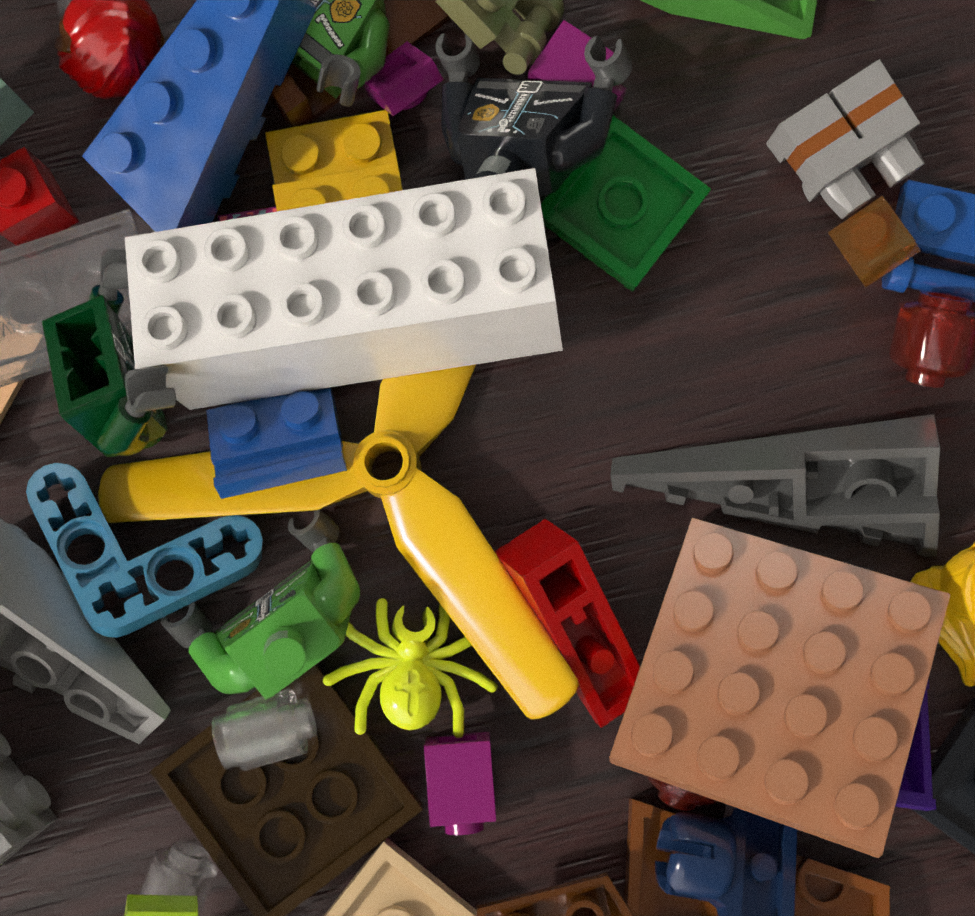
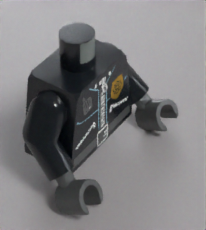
[435,33,633,195]

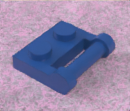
[882,180,975,303]

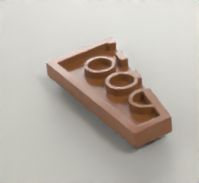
[624,798,890,916]

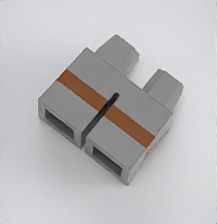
[766,59,925,220]

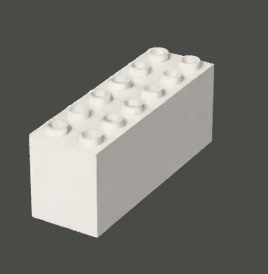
[125,168,563,410]

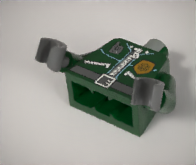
[42,249,176,457]

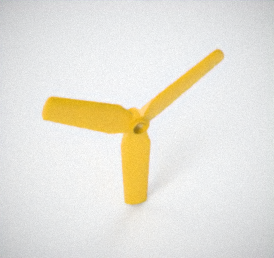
[98,364,579,720]

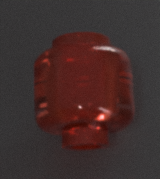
[889,291,975,388]

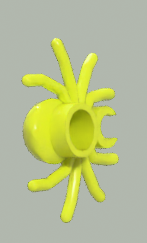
[323,598,498,738]

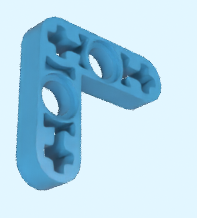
[26,463,263,638]

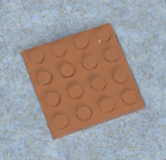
[609,518,950,858]

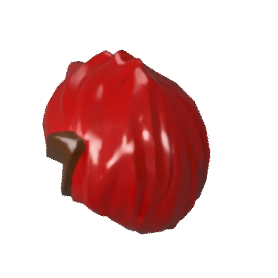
[55,0,164,99]

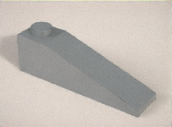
[0,519,171,744]

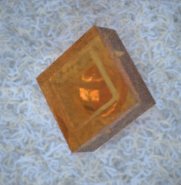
[828,196,921,288]

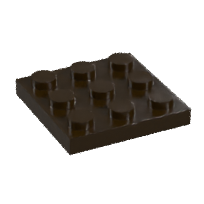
[149,663,424,916]

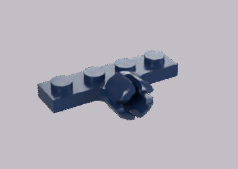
[655,804,797,916]

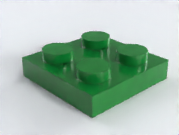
[541,115,711,292]

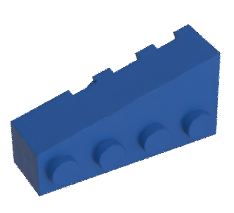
[82,0,317,232]

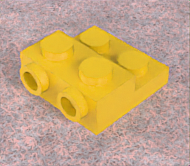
[265,110,403,211]

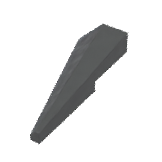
[610,414,940,557]

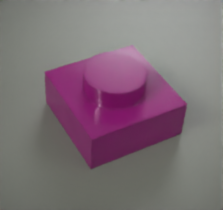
[363,41,443,116]

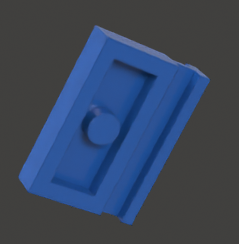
[206,387,347,499]

